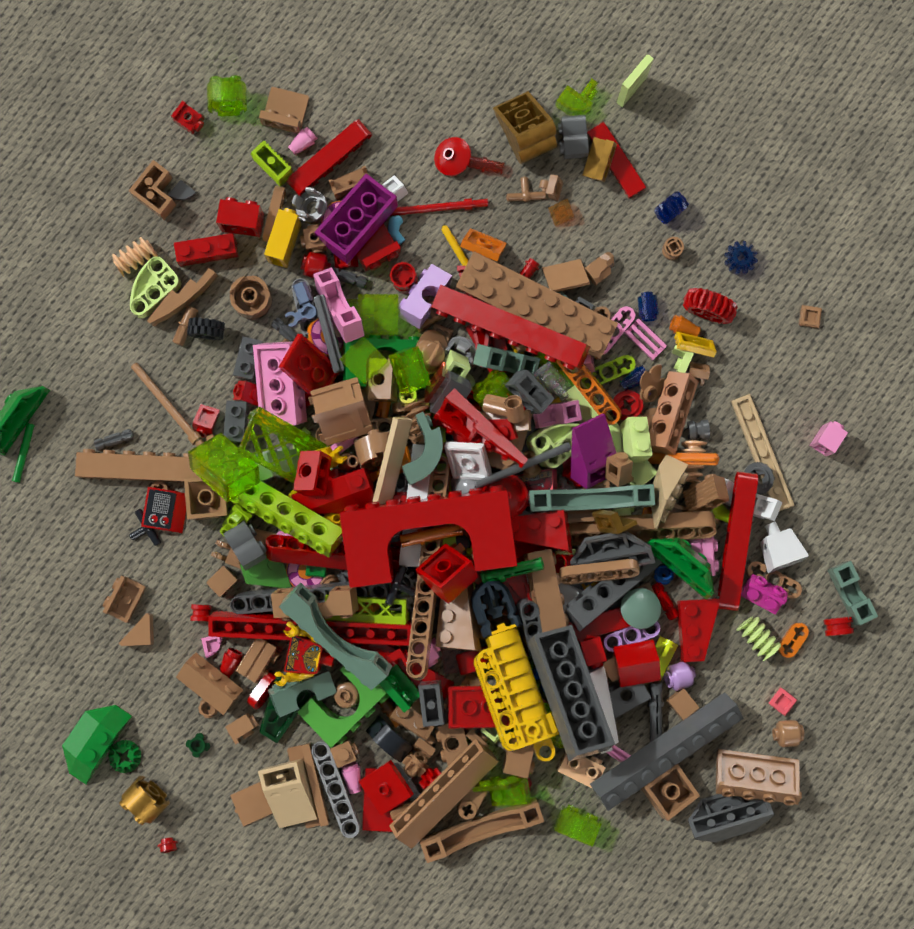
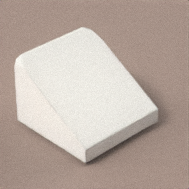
[382,175,408,201]

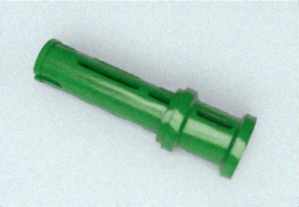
[480,557,545,583]

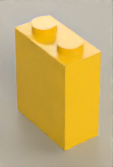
[264,208,302,268]

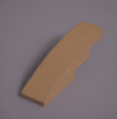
[147,268,218,326]

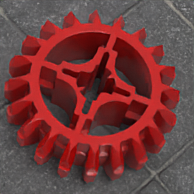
[683,288,738,324]

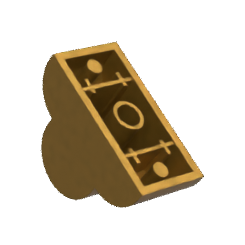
[493,91,557,164]

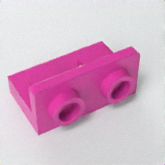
[741,574,788,615]

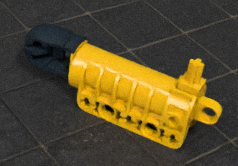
[471,581,559,762]

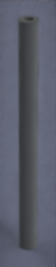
[474,442,571,488]

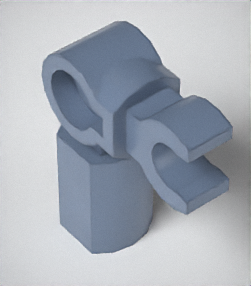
[285,282,318,328]

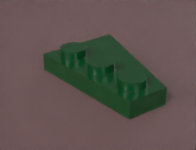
[259,670,312,743]

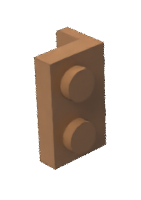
[103,576,146,623]

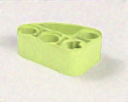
[130,257,181,318]
[526,423,580,468]

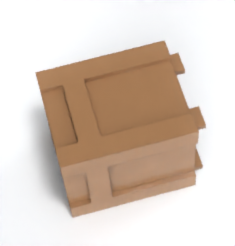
[308,377,373,446]

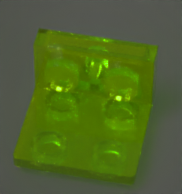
[472,775,531,806]

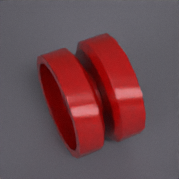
[482,475,529,517]

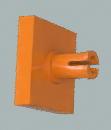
[460,228,507,261]

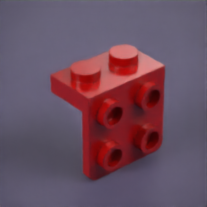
[356,223,401,272]

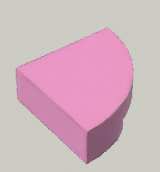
[201,636,222,658]

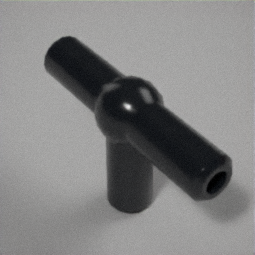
[129,509,161,546]
[385,565,416,606]

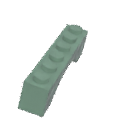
[529,484,655,513]
[279,582,392,690]

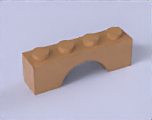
[271,585,359,621]

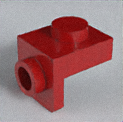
[233,381,258,406]

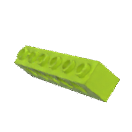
[226,470,343,557]

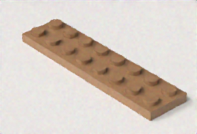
[456,251,618,360]

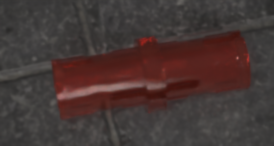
[468,156,505,175]

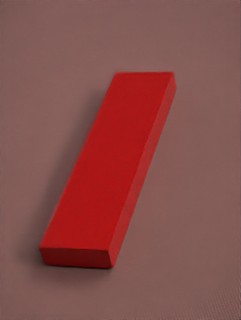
[587,122,646,198]

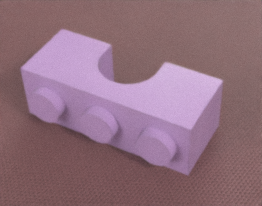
[398,264,452,329]

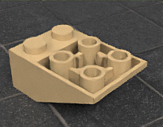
[651,455,689,529]
[258,758,318,828]

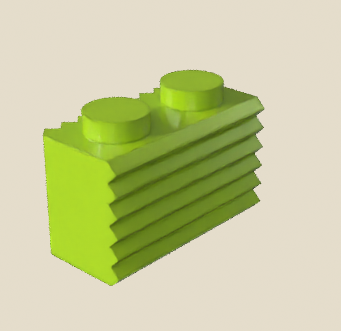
[251,141,293,187]

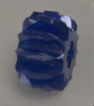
[654,191,689,224]
[724,241,758,275]

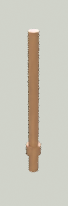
[131,363,211,456]

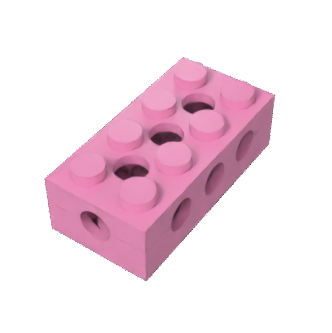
[253,342,307,426]

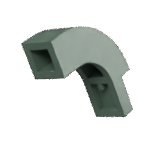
[401,412,443,486]

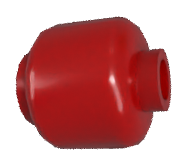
[300,251,331,278]

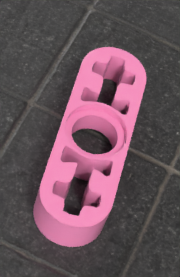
[602,306,635,356]

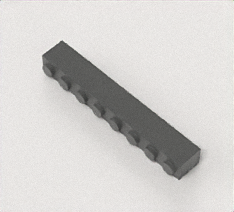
[590,692,744,811]

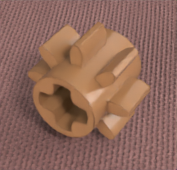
[402,752,429,777]

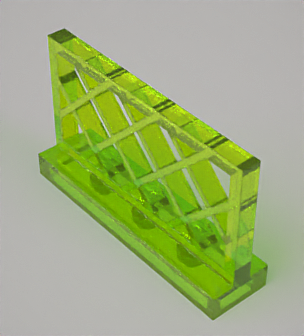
[237,407,327,483]

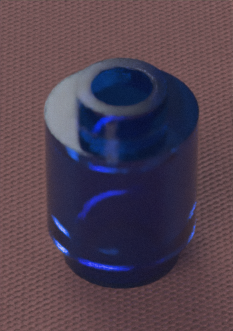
[637,292,659,322]

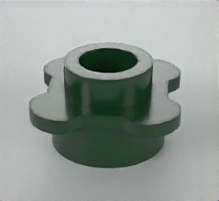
[186,733,210,758]

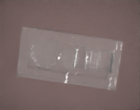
[533,361,571,401]

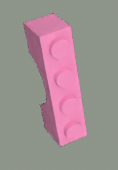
[313,267,364,343]

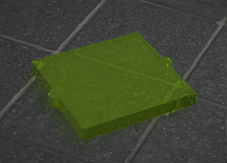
[339,337,388,385]

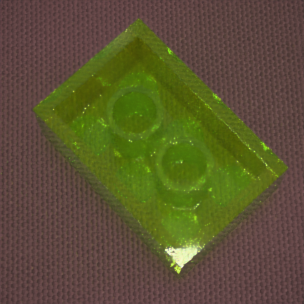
[188,433,260,502]

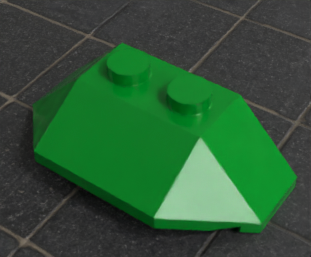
[0,386,50,456]
[647,538,714,599]
[62,705,132,785]

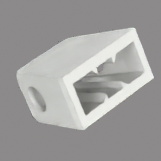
[760,522,809,573]

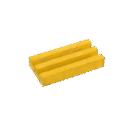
[674,332,717,358]

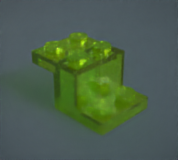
[346,294,398,338]

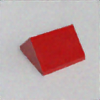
[613,640,661,687]

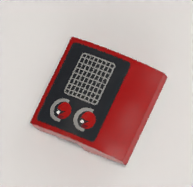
[141,487,186,533]

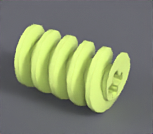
[736,616,781,661]

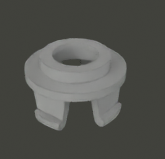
[292,187,327,223]
[444,336,476,367]

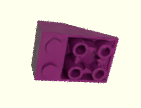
[571,413,616,489]

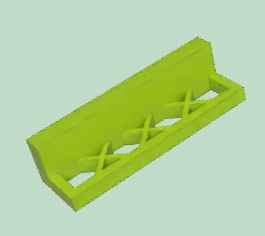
[325,595,410,625]

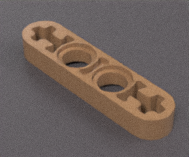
[559,559,640,584]

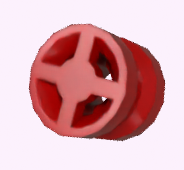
[190,604,212,621]

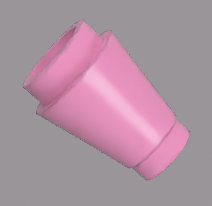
[288,127,318,155]
[340,761,361,794]

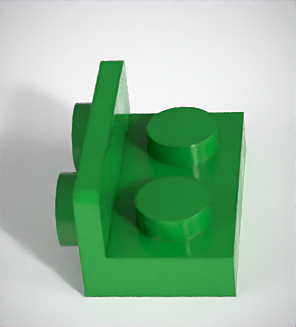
[379,664,420,713]

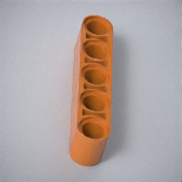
[556,360,622,425]

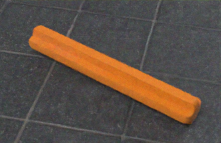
[648,452,720,466]

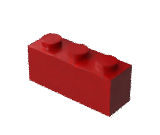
[174,233,239,267]

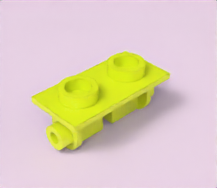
[655,636,678,681]

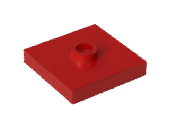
[358,760,414,816]

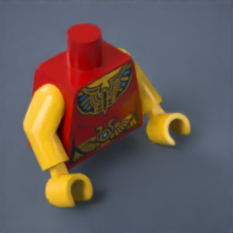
[274,622,335,686]

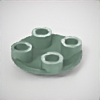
[620,588,661,629]

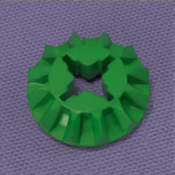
[108,740,141,773]

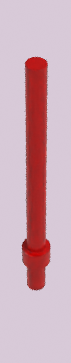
[390,198,488,216]

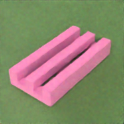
[624,318,667,361]

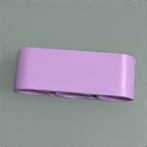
[602,622,660,652]

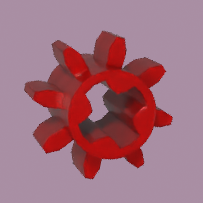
[419,767,442,790]

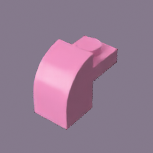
[533,400,582,428]

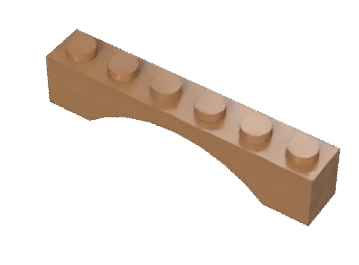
[420,797,544,863]

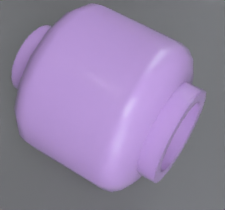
[664,662,696,691]

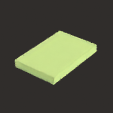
[617,54,654,107]

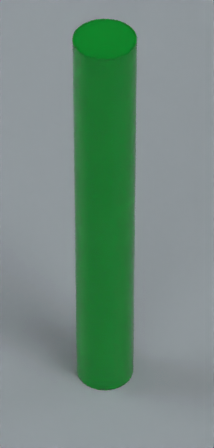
[12,423,35,483]

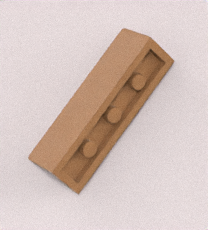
[287,742,330,828]

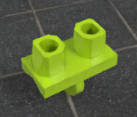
[219,504,252,536]

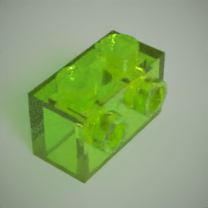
[388,346,431,394]
[553,804,602,847]

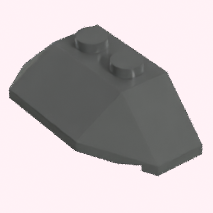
[570,530,656,566]
[688,794,774,842]

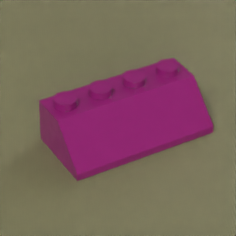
[315,174,398,264]

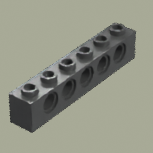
[564,542,662,632]

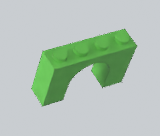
[297,666,390,748]

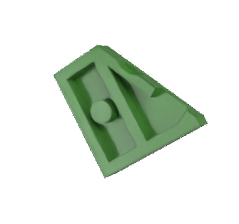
[240,555,291,588]

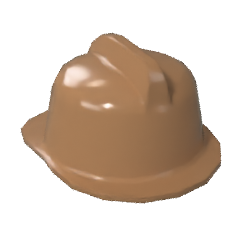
[412,330,447,375]

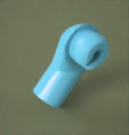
[388,215,405,245]

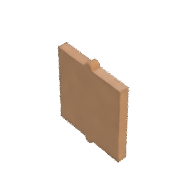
[230,782,273,826]

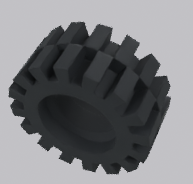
[187,317,225,340]

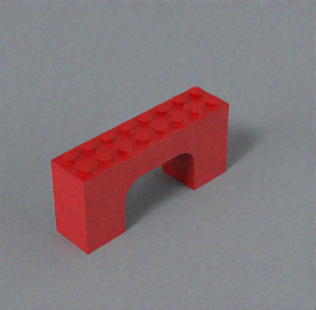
[339,485,517,588]

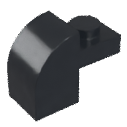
[366,716,414,763]

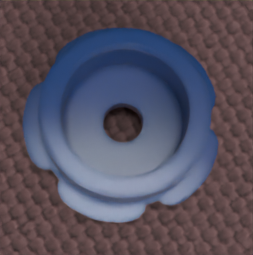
[654,565,674,585]

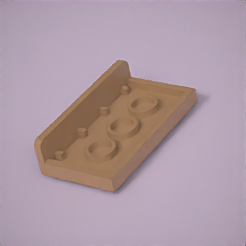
[716,749,802,805]

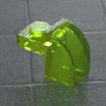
[555,78,598,116]

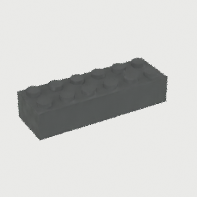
[527,625,615,762]

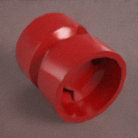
[390,262,418,294]

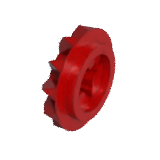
[612,390,644,420]

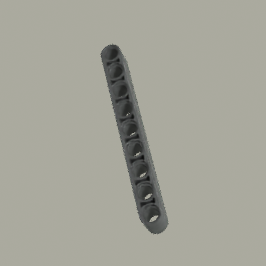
[230,576,411,614]

